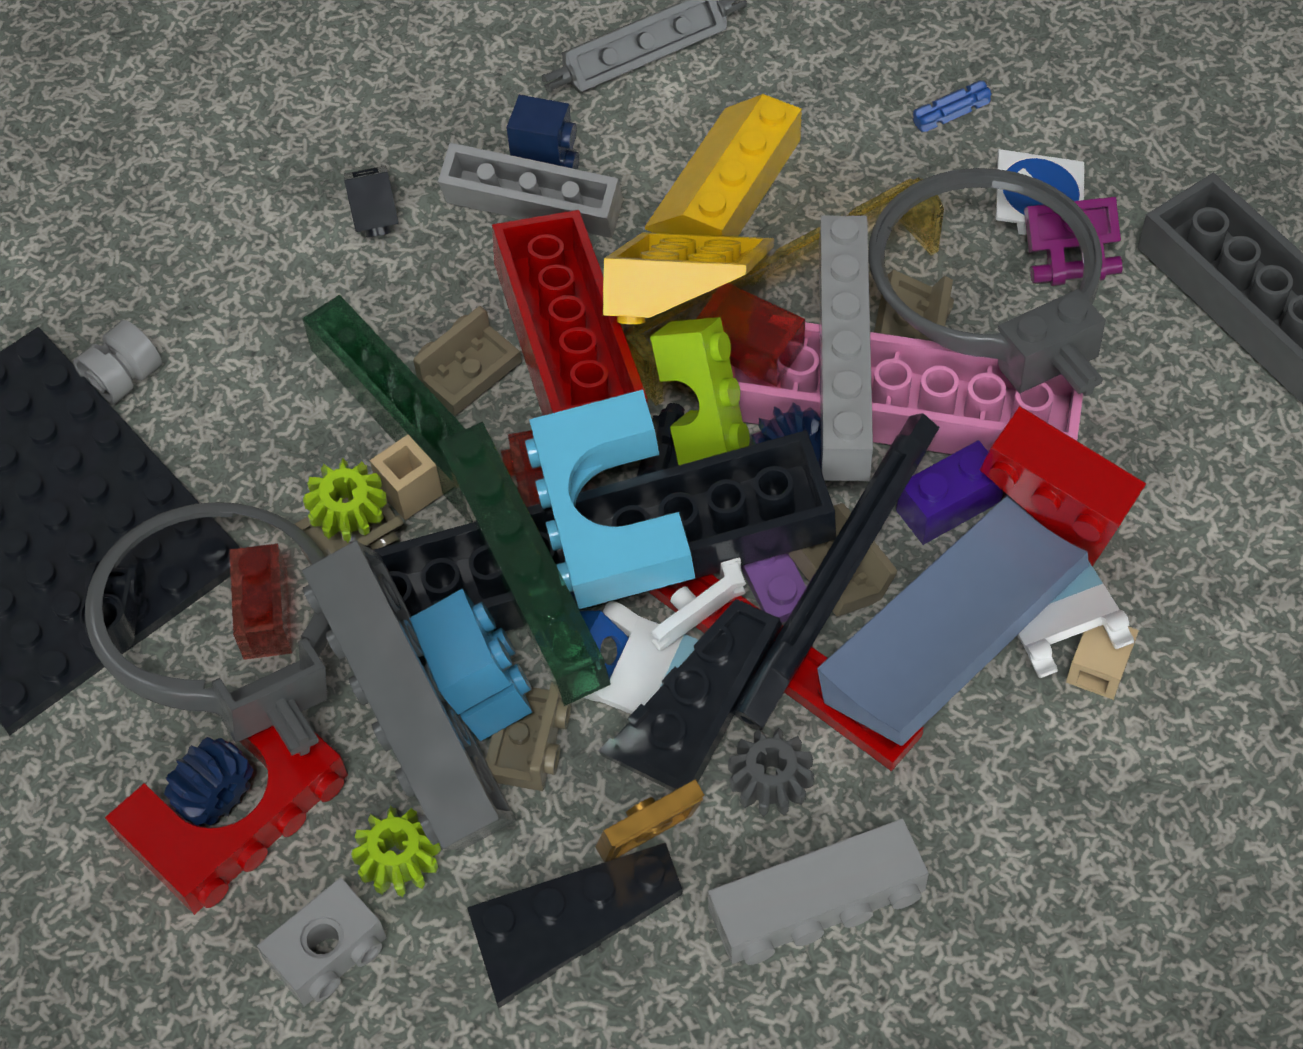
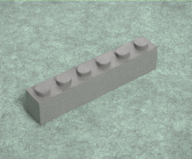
[819,215,873,481]

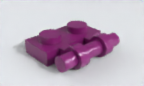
[1024,197,1123,286]

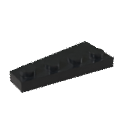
[598,599,782,791]
[467,843,682,1009]

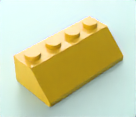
[645,94,802,236]

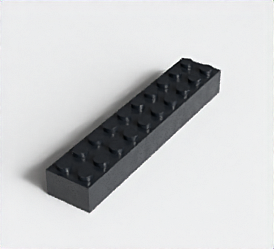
[373,430,837,631]

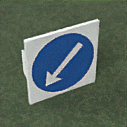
[996,149,1084,235]

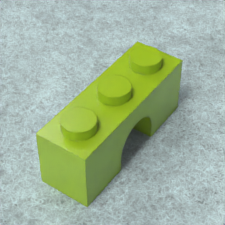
[650,317,750,465]

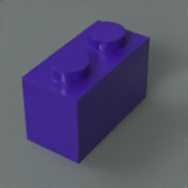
[896,440,1003,545]

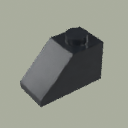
[344,165,399,237]

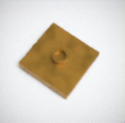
[595,779,705,862]

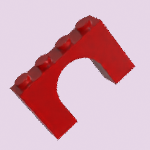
[105,726,348,915]

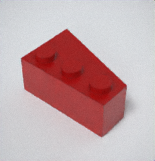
[980,406,1147,566]

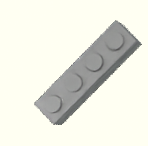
[438,143,623,238]
[708,818,929,965]

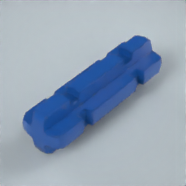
[912,80,992,132]

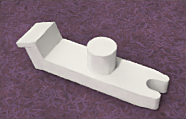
[651,557,746,651]

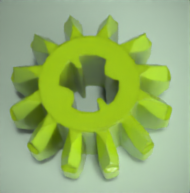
[303,458,387,543]
[351,805,441,897]

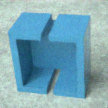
[409,589,533,742]

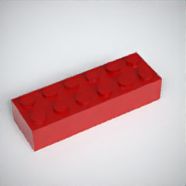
[492,210,648,416]

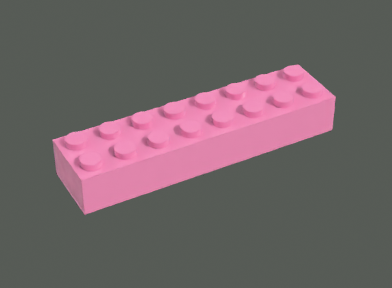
[715,309,1083,454]

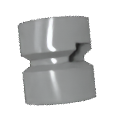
[73,320,162,405]

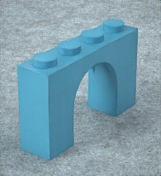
[525,390,695,609]

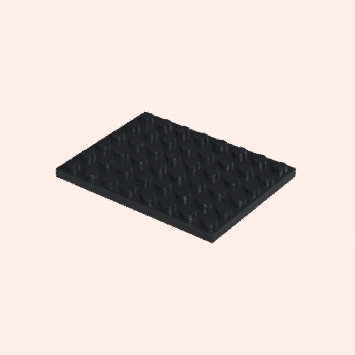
[0,327,250,736]

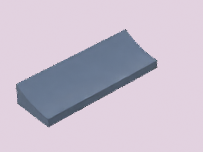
[817,496,1089,746]

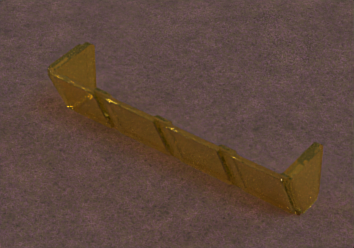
[624,177,944,406]

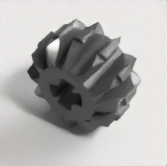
[728,727,814,817]

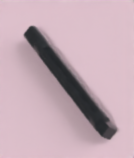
[732,413,940,730]

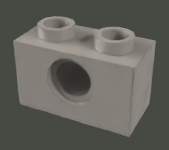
[257,877,387,1007]

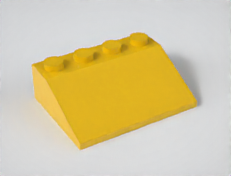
[603,232,774,324]

